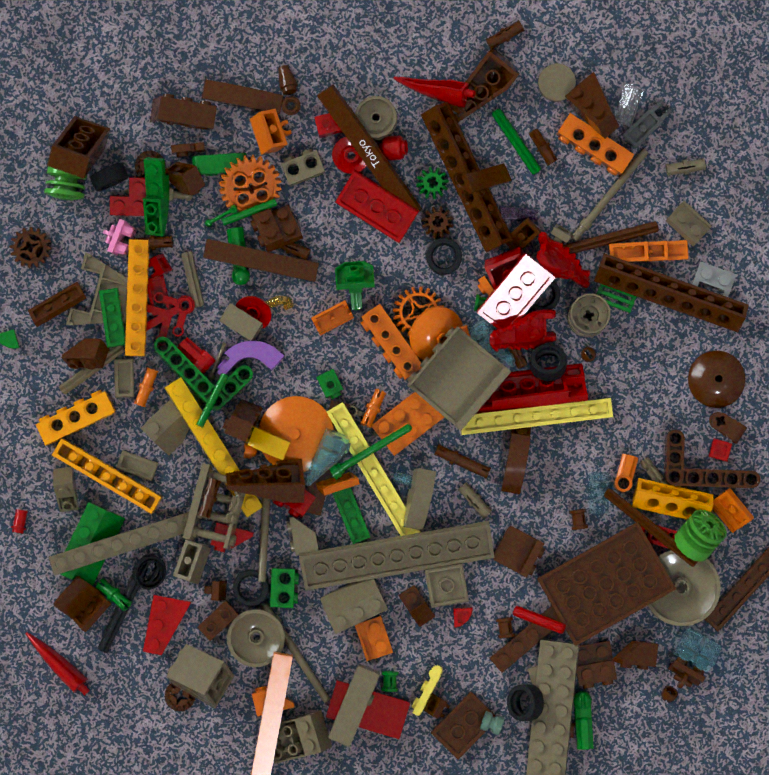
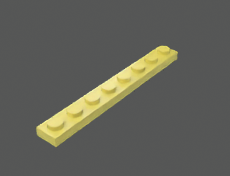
[461,398,613,435]
[327,402,421,536]

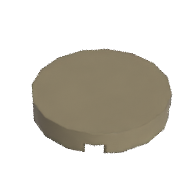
[538,63,576,102]

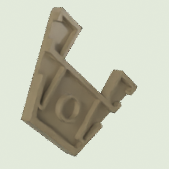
[66,252,128,326]

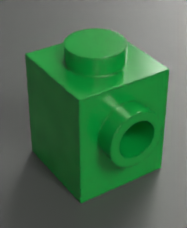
[316,369,344,400]

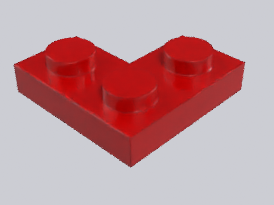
[110,177,146,216]

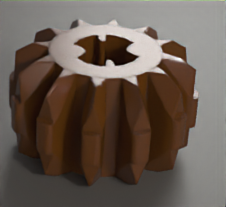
[422,206,454,239]

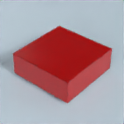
[708,438,732,462]

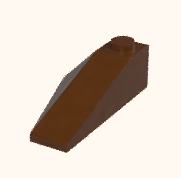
[449,48,520,122]

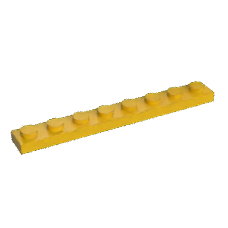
[164,377,262,517]

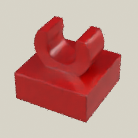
[149,254,172,277]

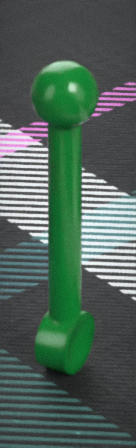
[205,205,238,227]

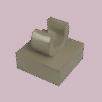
[551,223,573,243]

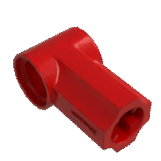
[177,337,216,375]

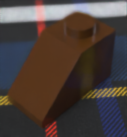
[165,162,205,196]

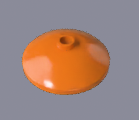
[409,307,463,360]

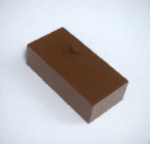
[47,116,110,179]

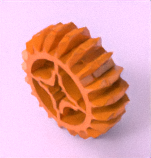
[393,286,444,337]

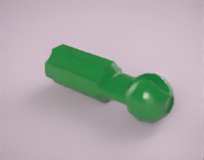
[227,227,250,285]
[573,691,594,750]

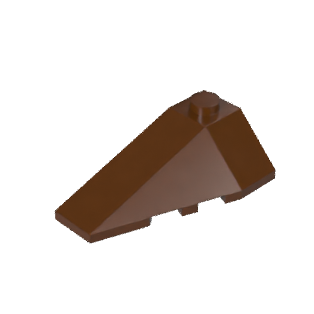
[226,459,305,503]

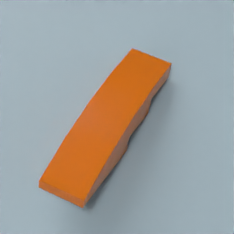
[609,240,689,263]

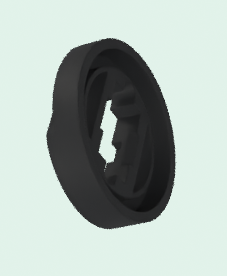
[132,554,167,590]

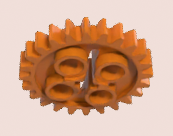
[219,155,282,212]

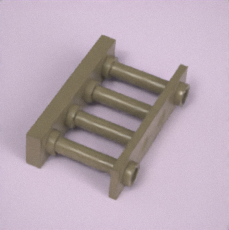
[183,463,244,550]

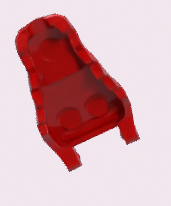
[536,232,590,288]
[489,309,557,352]

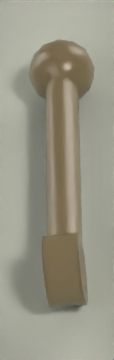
[207,342,227,380]

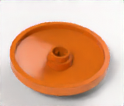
[259,396,335,472]

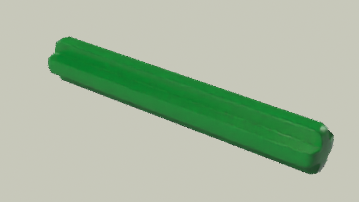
[492,108,541,175]

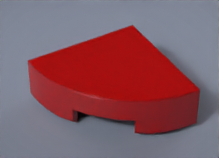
[453,607,473,628]

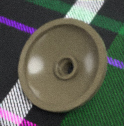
[227,609,285,667]

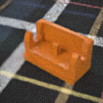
[311,300,354,336]

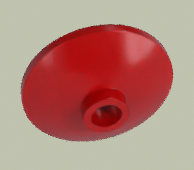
[332,137,367,174]
[235,296,272,329]

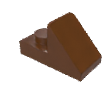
[506,218,541,250]
[398,585,436,627]

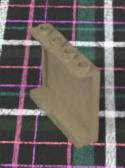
[407,326,511,431]

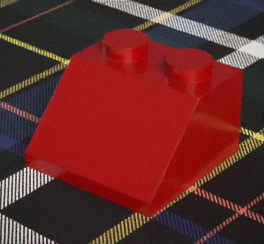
[484,246,523,289]

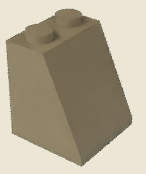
[166,644,234,709]

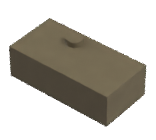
[328,663,380,747]

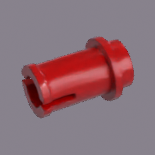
[11,509,28,534]

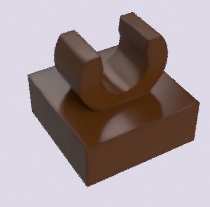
[204,580,227,601]
[424,693,450,719]

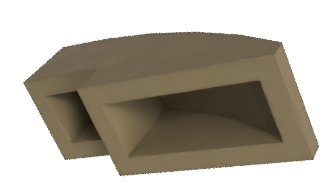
[403,468,436,530]

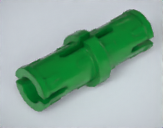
[96,578,131,611]

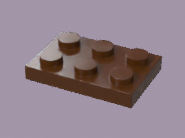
[430,691,497,760]

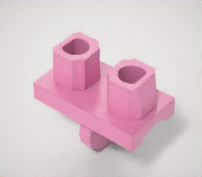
[103,219,137,256]

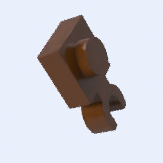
[171,142,205,158]

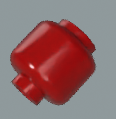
[379,135,408,161]

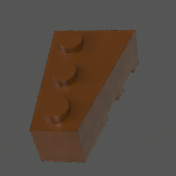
[565,72,620,139]
[150,94,217,130]
[223,399,263,442]

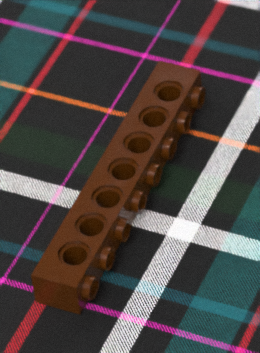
[421,102,513,253]
[594,253,749,332]

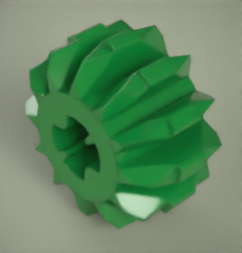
[416,167,449,200]

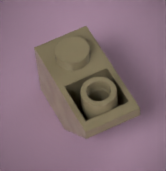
[53,467,79,512]
[287,517,319,556]

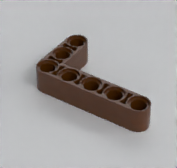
[664,430,761,488]

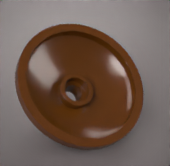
[688,351,745,408]

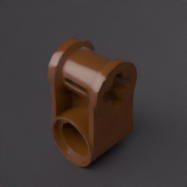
[709,412,747,444]

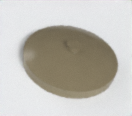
[648,550,721,626]

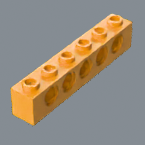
[125,239,150,357]
[52,438,163,514]

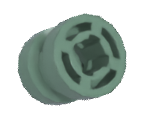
[480,711,505,735]

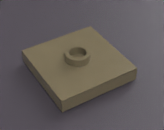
[425,563,469,608]

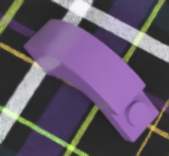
[217,341,285,375]

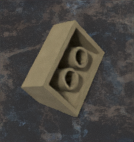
[320,579,388,634]

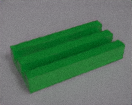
[596,284,637,313]

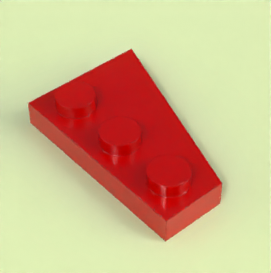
[143,595,191,655]

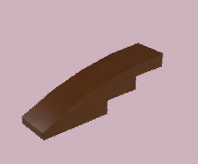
[201,79,283,114]

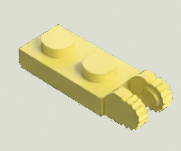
[411,665,442,716]

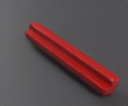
[513,606,566,634]

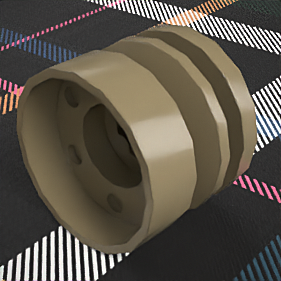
[567,293,611,338]

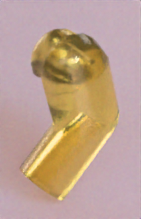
[265,296,294,310]

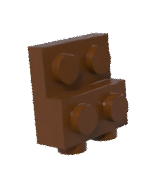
[250,205,303,253]
[576,640,617,689]

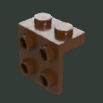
[493,526,546,578]
[53,576,111,632]

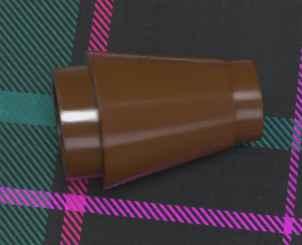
[278,65,298,95]

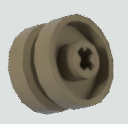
[355,96,398,141]

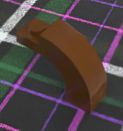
[501,427,531,494]

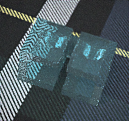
[674,628,722,672]

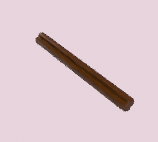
[563,221,659,254]
[604,488,698,567]

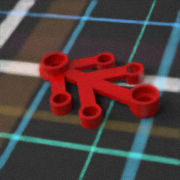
[147,292,195,346]

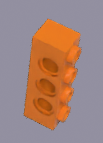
[557,113,635,176]

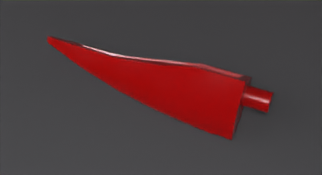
[393,77,475,108]
[25,632,90,696]

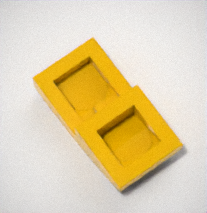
[247,427,290,460]

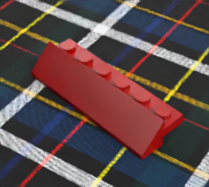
[476,363,588,414]

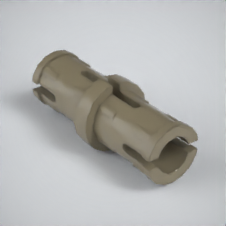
[666,158,706,176]
[458,482,492,518]

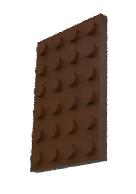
[537,522,676,646]

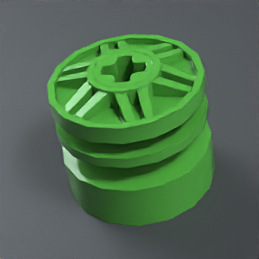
[44,166,87,201]
[675,509,726,562]

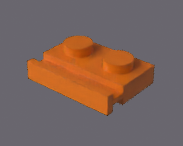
[712,488,754,533]
[355,616,393,661]

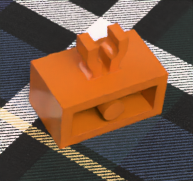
[250,109,292,155]

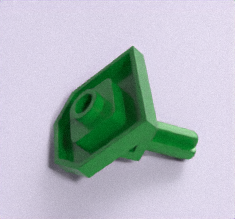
[335,261,375,310]

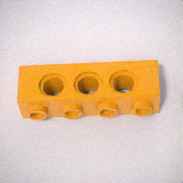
[36,390,117,446]
[632,478,713,520]

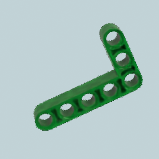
[153,337,253,411]

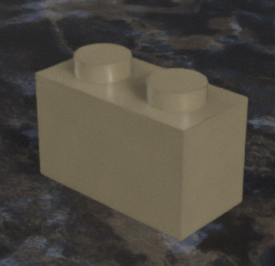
[173,540,211,584]

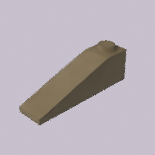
[141,383,208,455]

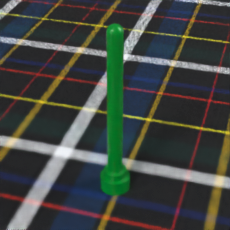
[328,424,412,480]

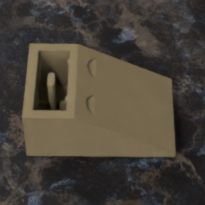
[273,710,332,764]

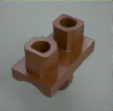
[668,654,705,689]

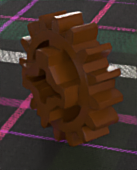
[9,227,52,269]

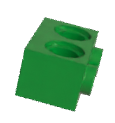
[270,568,299,608]

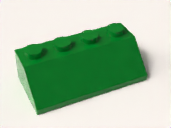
[60,502,125,586]

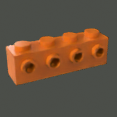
[360,304,422,380]

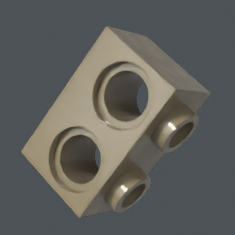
[281,149,325,187]

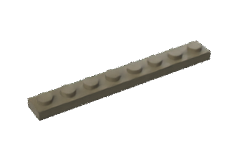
[48,512,202,576]

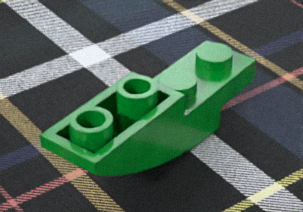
[143,157,169,236]

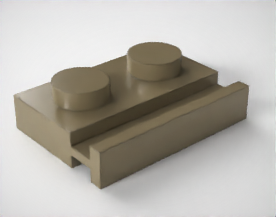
[665,201,712,247]

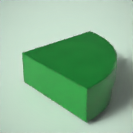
[0,329,20,349]

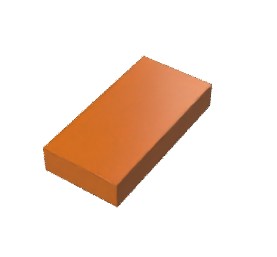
[316,472,360,496]

